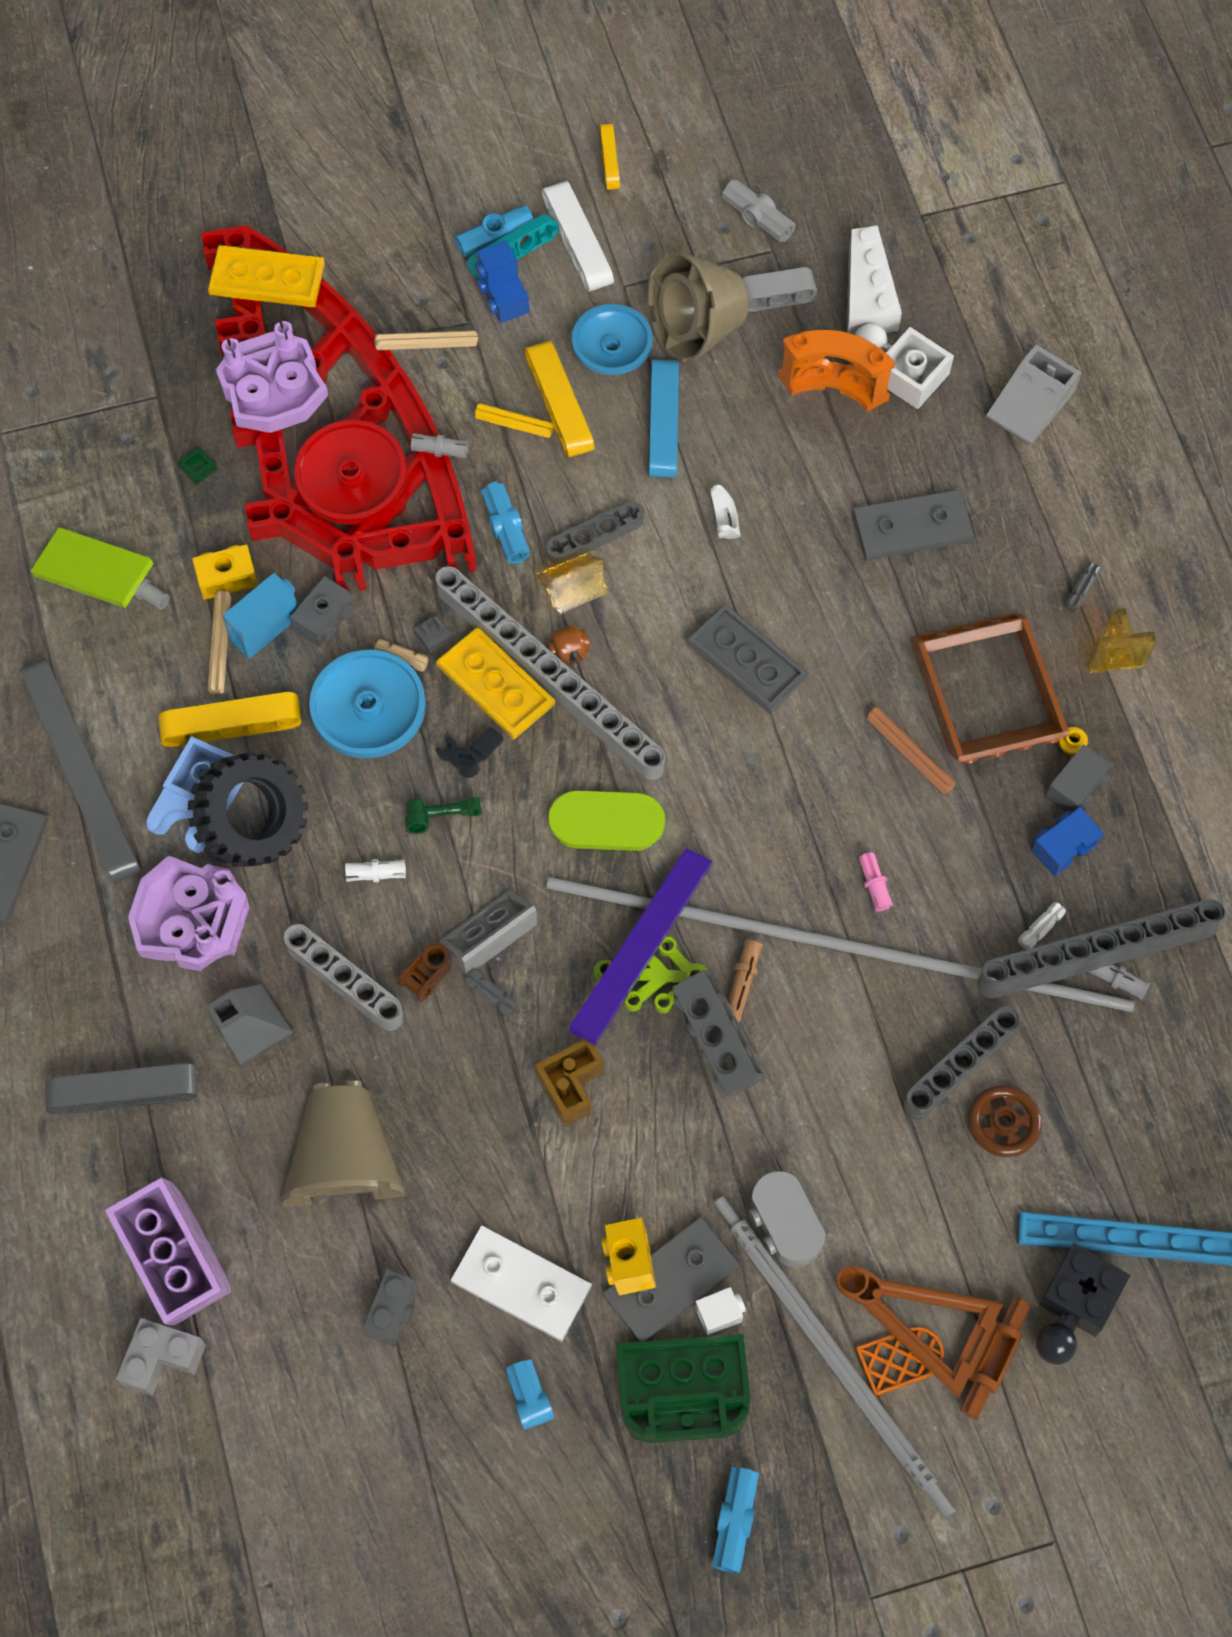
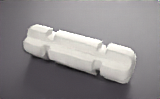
[1018,902,1066,950]

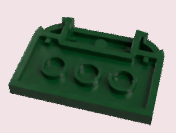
[616,1334,750,1443]

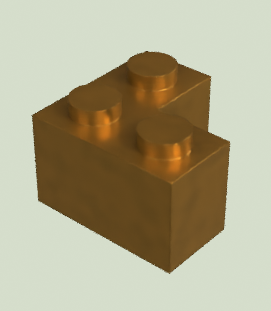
[535,1040,604,1127]

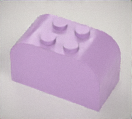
[105,1178,231,1326]

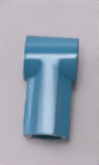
[506,1359,554,1430]

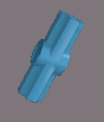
[454,205,533,258]
[481,482,530,564]
[712,1467,759,1574]

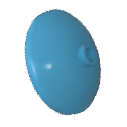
[572,304,653,375]

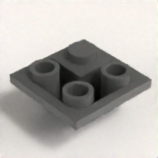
[205,984,293,1066]

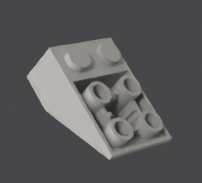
[986,345,1082,445]

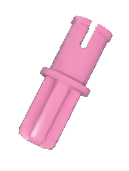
[859,852,893,912]

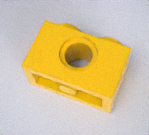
[192,544,258,600]
[601,1217,656,1296]

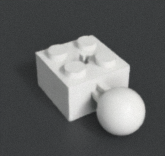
[854,323,954,409]

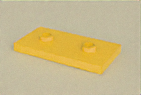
[208,245,325,307]
[436,626,555,740]

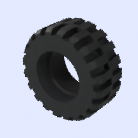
[187,752,308,867]

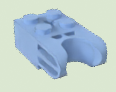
[146,736,243,853]

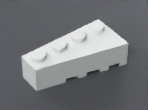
[846,225,902,335]

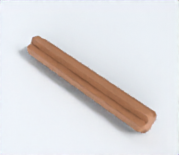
[867,707,956,794]

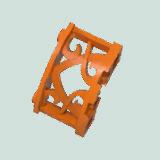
[778,330,895,412]

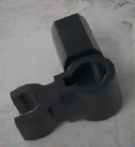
[435,726,504,778]

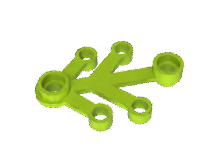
[594,937,708,1014]

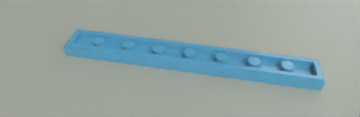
[1018,1212,1232,1266]

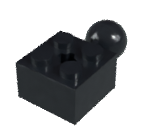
[1036,1243,1130,1365]

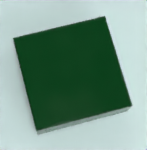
[178,447,217,485]

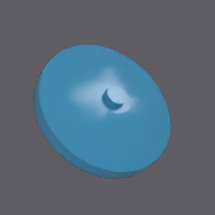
[309,650,426,758]

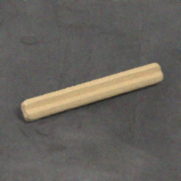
[374,330,478,350]
[208,590,231,695]

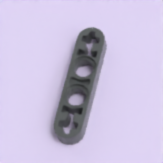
[546,502,644,564]

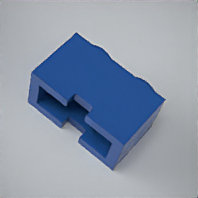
[1032,807,1104,877]

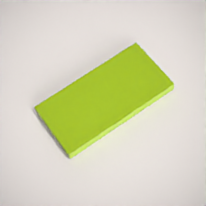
[30,527,154,608]

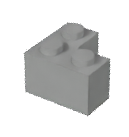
[116,1318,206,1396]

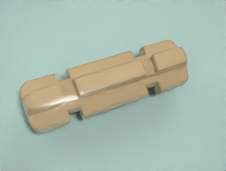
[374,639,429,672]

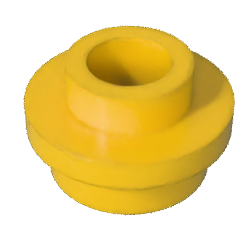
[1059,727,1088,755]

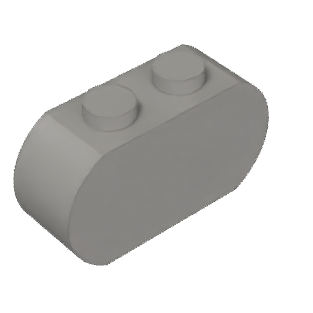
[748,1171,826,1268]

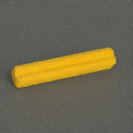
[475,403,554,438]

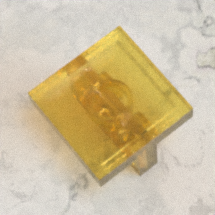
[537,553,609,614]
[1087,608,1157,673]

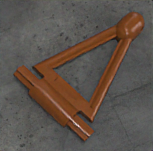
[836,1266,1031,1420]

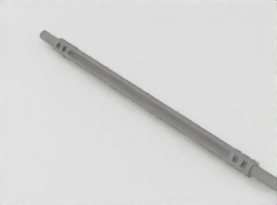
[714,1196,956,1519]

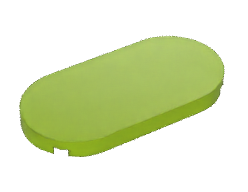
[549,791,665,851]

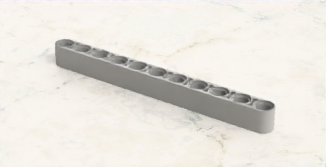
[435,566,665,780]

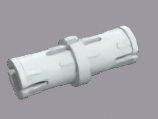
[345,859,406,882]

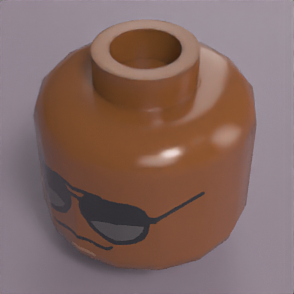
[546,625,590,665]

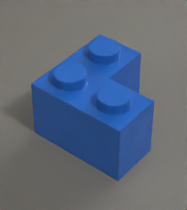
[475,240,529,323]

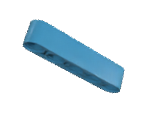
[649,360,679,478]

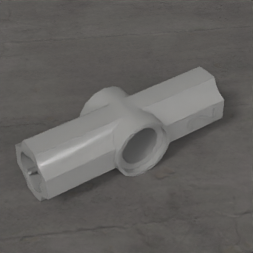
[722,180,795,242]

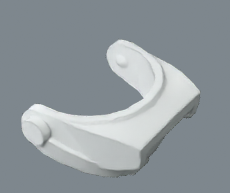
[711,485,741,539]

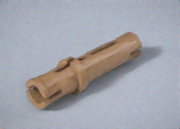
[727,939,763,1023]

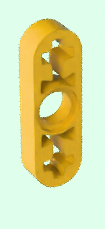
[600,123,620,190]

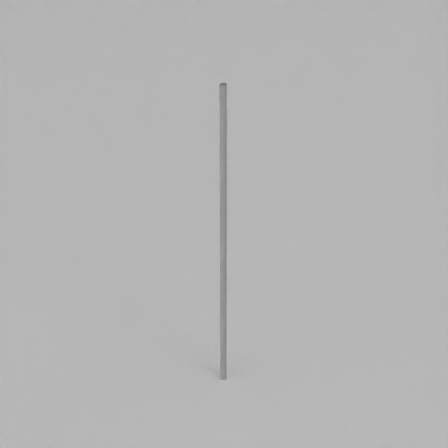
[547,877,1135,1012]

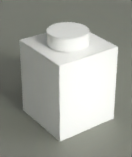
[694,1287,746,1337]

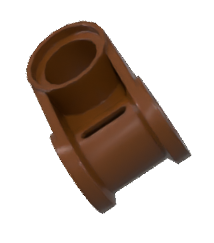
[397,943,452,1002]

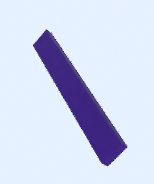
[569,848,712,1046]

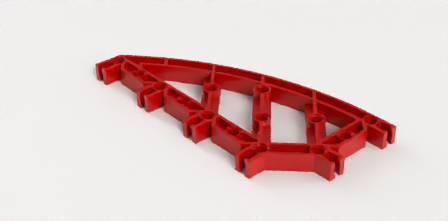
[201,225,477,591]

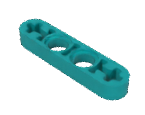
[467,214,559,279]

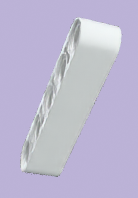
[542,181,614,292]

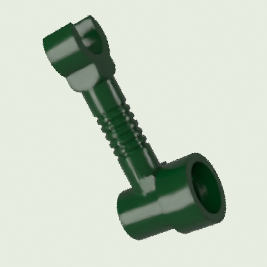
[405,797,482,834]

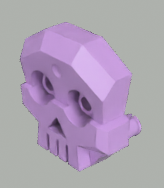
[216,321,328,433]
[128,855,249,972]

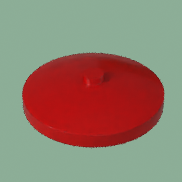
[294,420,407,524]

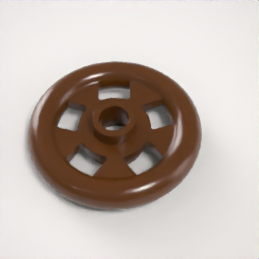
[968,1085,1042,1157]

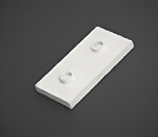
[451,1226,592,1342]

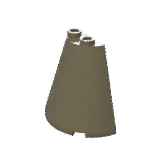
[281,1080,406,1207]

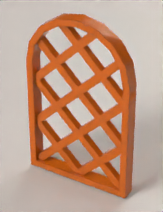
[856,1327,944,1397]

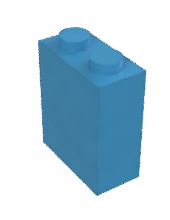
[222,573,299,659]

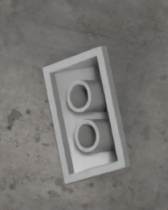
[438,890,537,976]

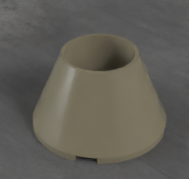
[647,251,749,362]

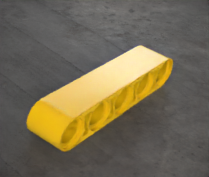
[524,340,595,458]
[158,692,302,747]

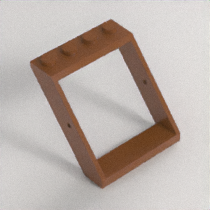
[910,612,1069,764]

